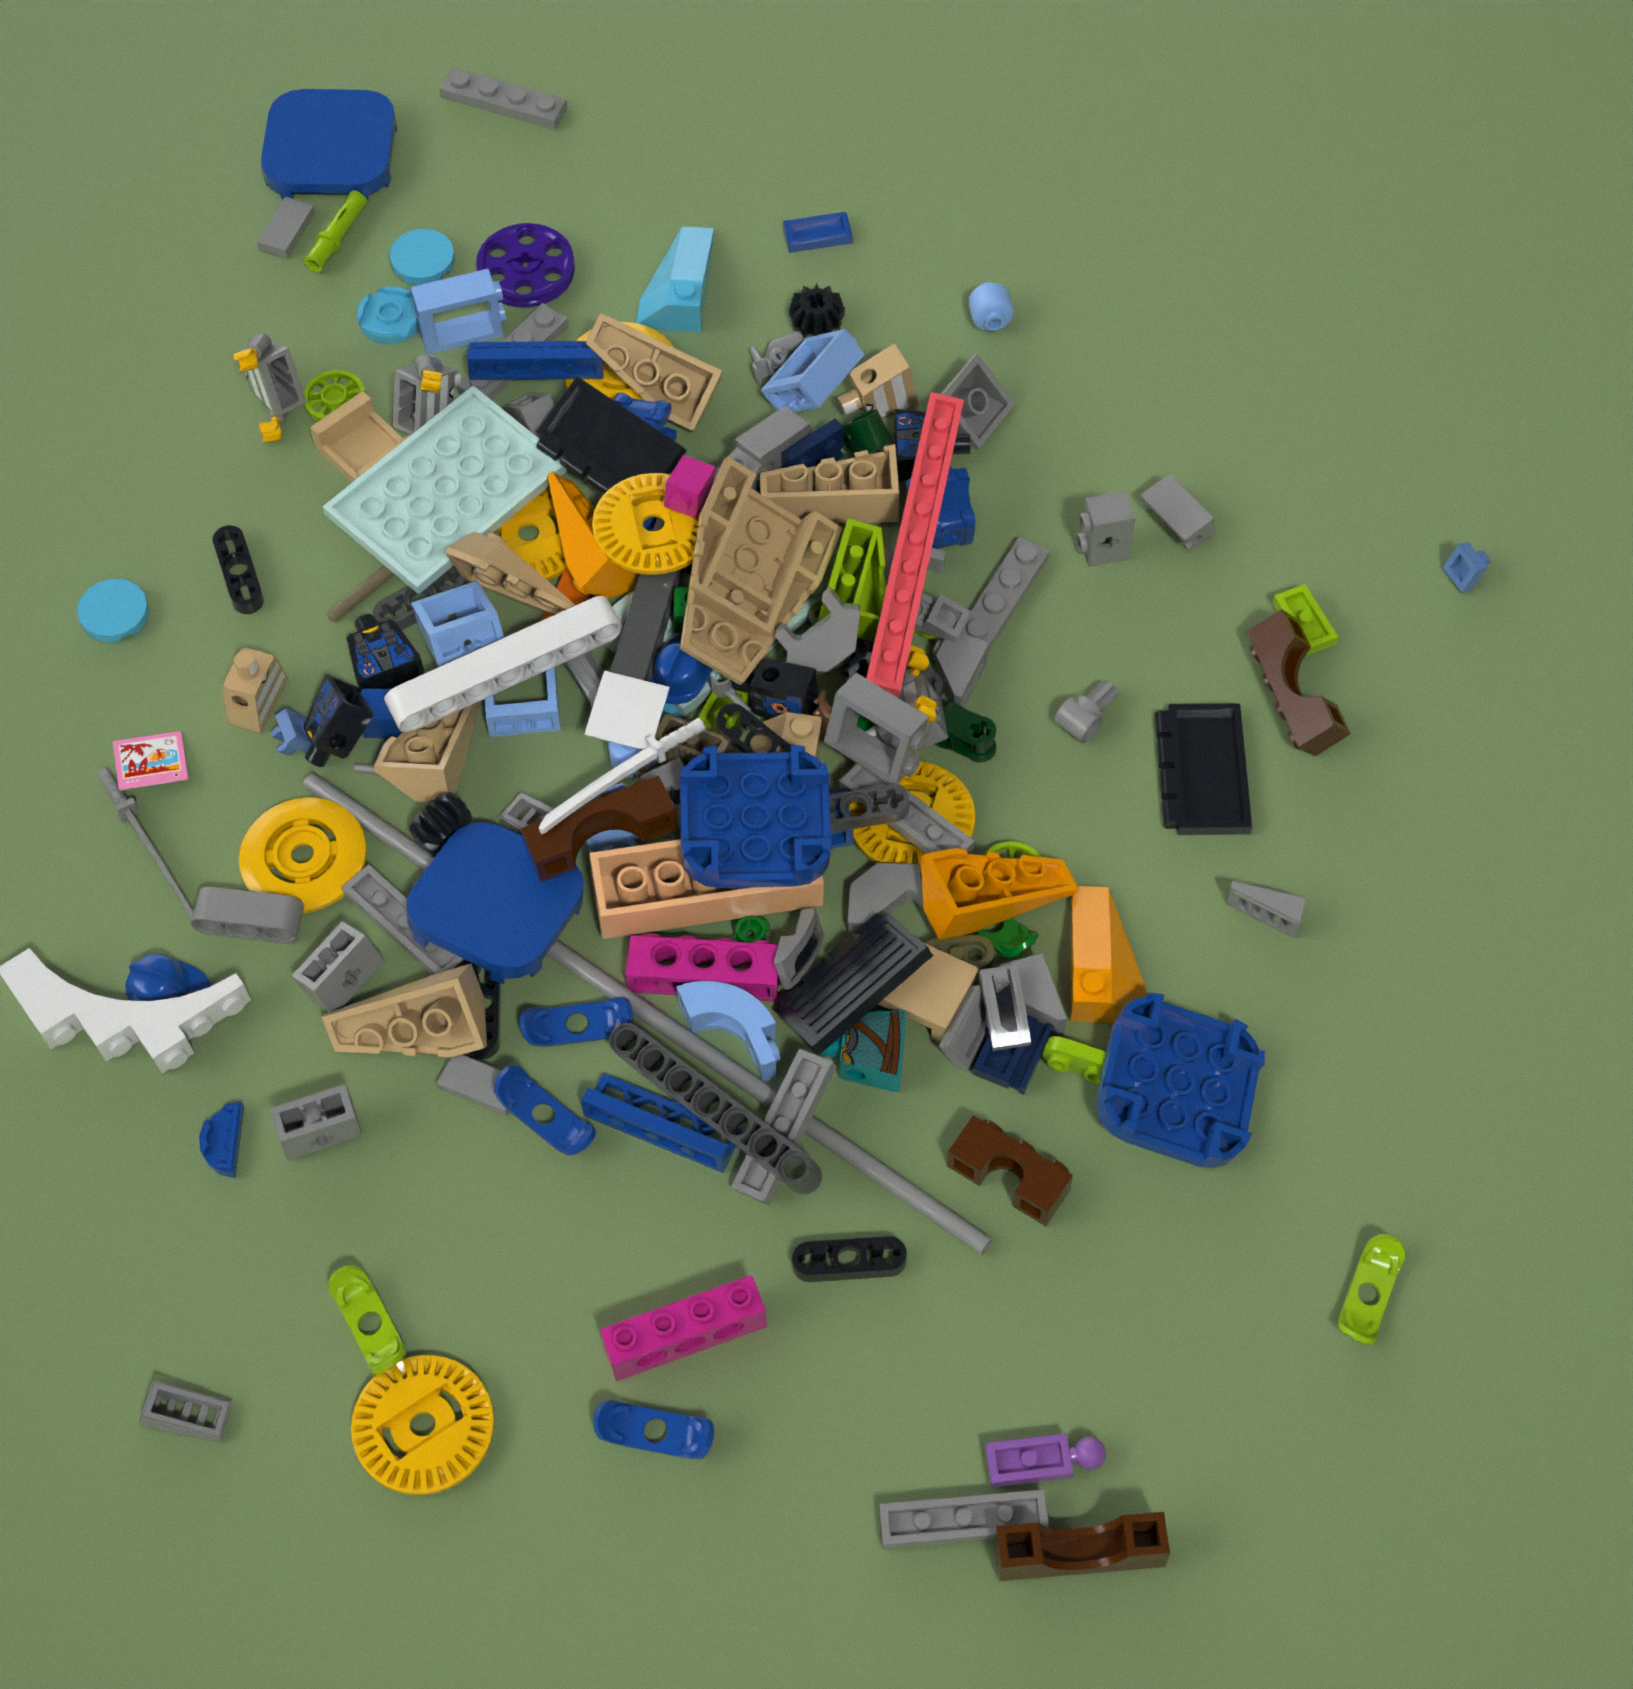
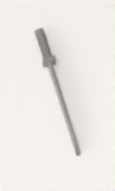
[97,768,194,919]

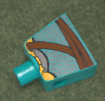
[819,1010,906,1093]

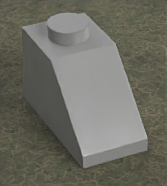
[501,392,555,439]
[932,632,989,707]
[999,953,1066,1037]

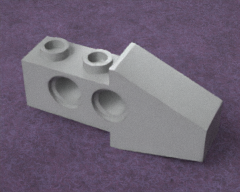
[714,406,812,493]

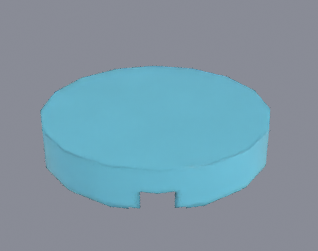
[389,228,455,285]
[357,287,419,344]
[77,579,149,643]

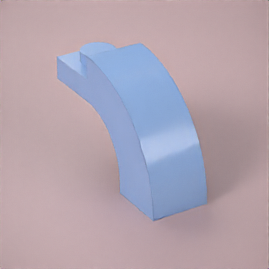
[677,981,781,1081]

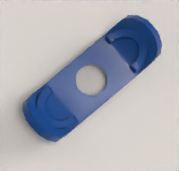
[520,996,633,1047]
[494,1065,596,1156]
[593,1400,714,1459]

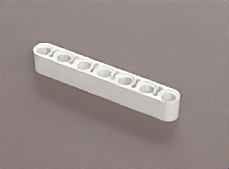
[384,596,623,732]

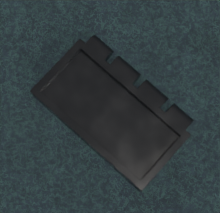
[536,376,687,494]
[1154,703,1252,835]
[774,912,933,1056]

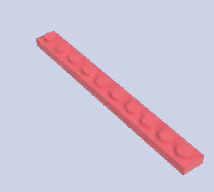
[866,392,964,698]

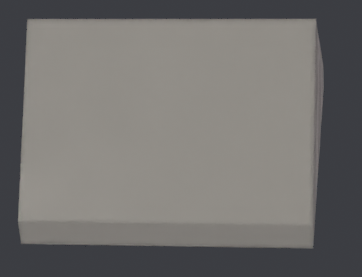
[941,354,1015,450]

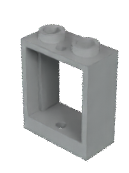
[824,673,929,784]

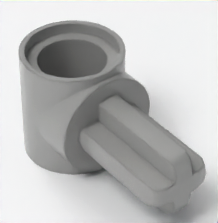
[1054,681,1119,743]

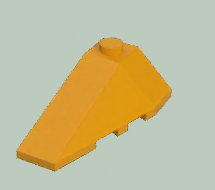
[547,471,640,599]

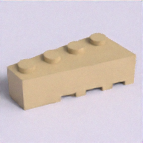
[760,444,899,524]

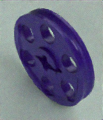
[476,223,575,308]

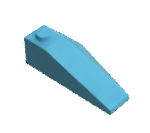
[636,226,714,333]

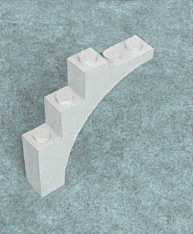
[0,948,251,1074]

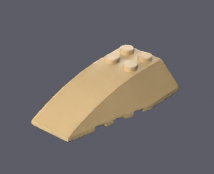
[680,456,843,685]

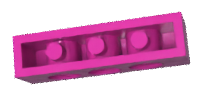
[626,933,779,1002]
[600,1275,767,1381]

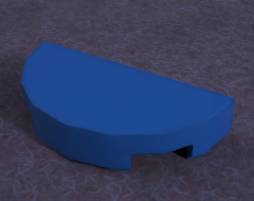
[199,1102,244,1178]

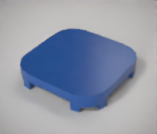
[261,89,397,201]
[680,744,832,888]
[407,822,584,984]
[1097,992,1265,1168]

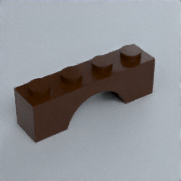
[1247,609,1351,756]
[520,775,679,882]
[994,1512,1170,1581]

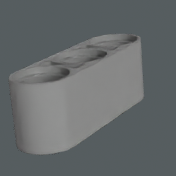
[191,887,304,944]

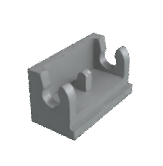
[1140,473,1215,551]

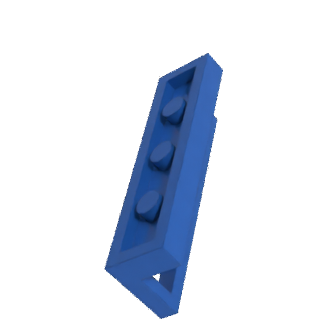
[467,341,604,380]
[581,1073,743,1173]

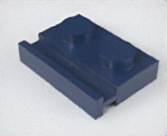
[782,418,844,468]
[973,1015,1053,1095]

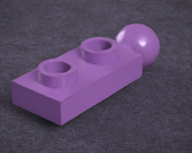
[985,1433,1106,1488]

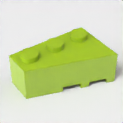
[817,518,887,642]

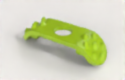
[1338,1234,1406,1345]
[328,1265,407,1374]

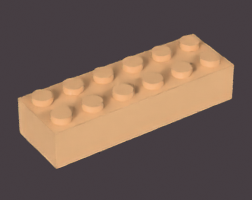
[590,839,824,939]

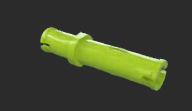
[303,191,368,273]

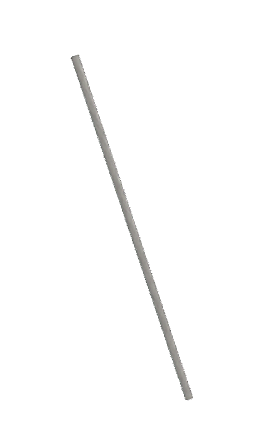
[303,772,992,1255]

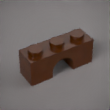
[947,1115,1073,1226]

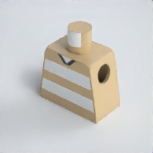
[837,344,918,418]
[222,647,288,733]

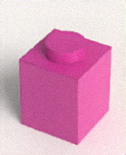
[664,455,715,518]

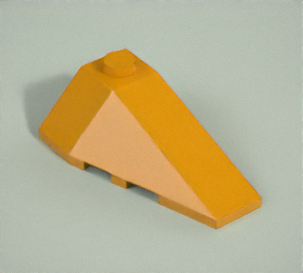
[921,848,1079,940]
[1070,886,1146,1023]

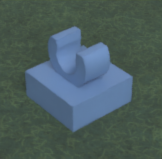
[1443,542,1492,593]
[271,708,312,755]

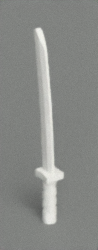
[539,718,705,834]

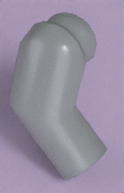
[765,331,803,369]

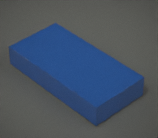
[783,212,853,253]

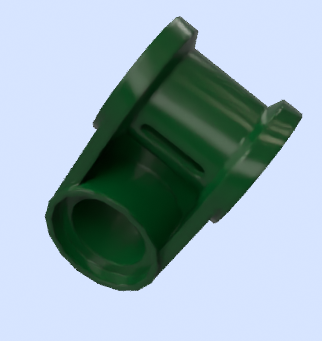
[842,409,892,453]
[935,702,996,763]

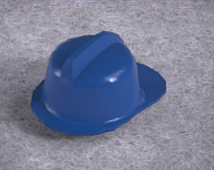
[651,634,713,705]
[125,954,211,1001]

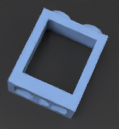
[411,269,507,355]
[761,329,865,413]
[411,581,504,666]
[485,667,561,737]

